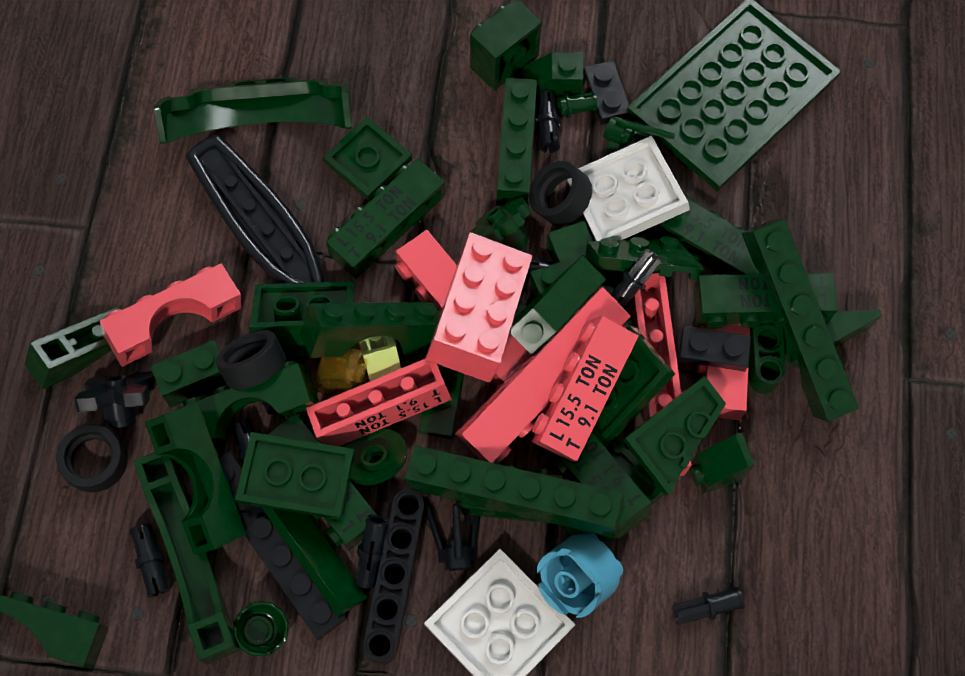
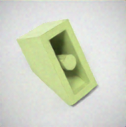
[359,336,401,381]

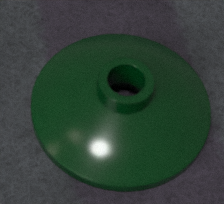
[345,428,408,485]

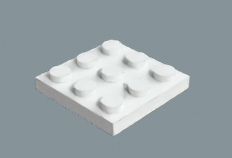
[567,136,690,241]
[424,549,575,676]

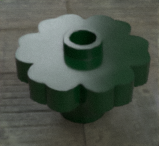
[470,197,531,251]

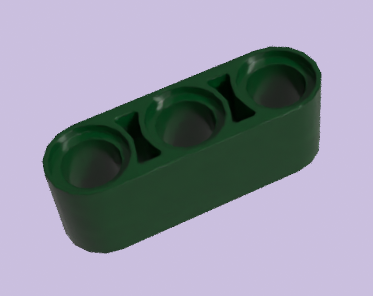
[748,324,786,394]

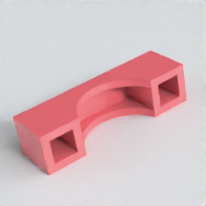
[100,263,241,367]

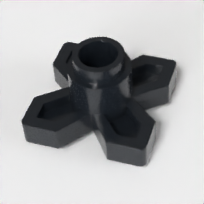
[74,371,157,428]

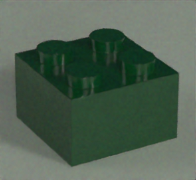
[470,0,542,91]

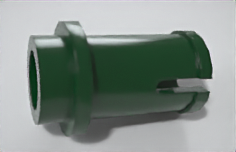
[557,91,598,118]

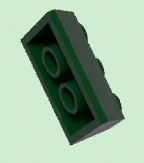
[250,281,355,356]

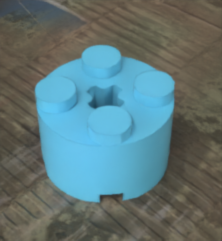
[537,532,623,618]

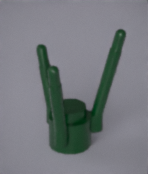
[603,116,675,152]

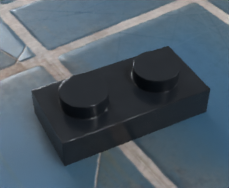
[584,60,630,125]
[678,325,751,372]

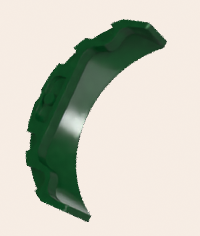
[154,77,352,144]

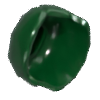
[233,601,289,657]

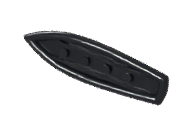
[186,135,325,283]

